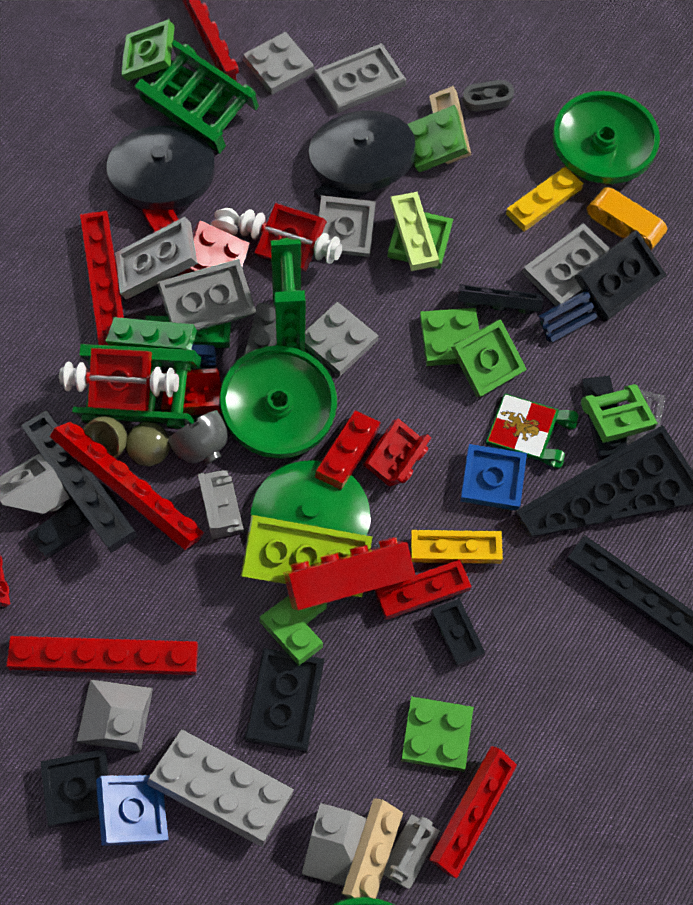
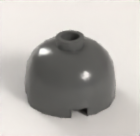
[168,410,228,465]

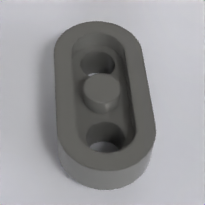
[462,80,514,111]

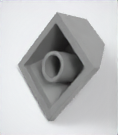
[0,454,70,514]
[77,680,153,752]
[302,803,367,886]

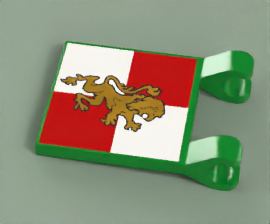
[486,394,578,469]

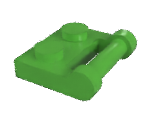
[581,384,658,443]

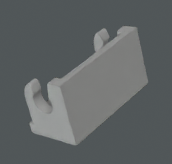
[198,470,244,539]

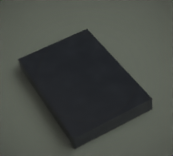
[573,230,667,322]
[245,648,325,753]

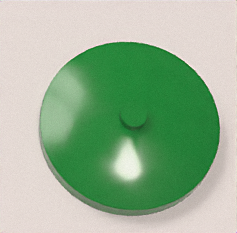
[552,91,660,184]
[220,346,337,458]
[251,460,370,536]

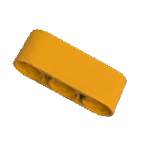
[587,187,667,250]

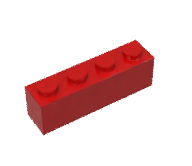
[283,537,416,610]

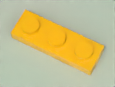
[506,166,584,232]
[411,530,503,564]

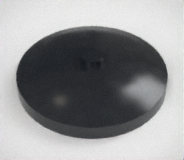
[309,111,416,192]
[107,125,215,210]

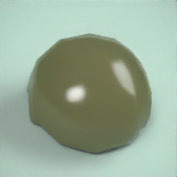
[83,416,127,458]
[126,422,170,467]

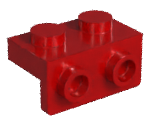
[161,368,222,416]
[363,418,431,487]

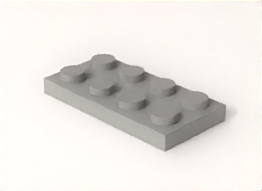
[148,729,294,847]

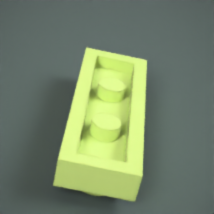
[390,192,439,271]

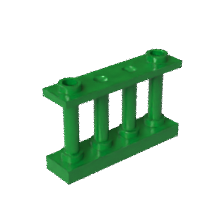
[135,40,259,154]
[271,238,306,352]
[72,344,201,429]

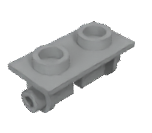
[383,814,440,890]

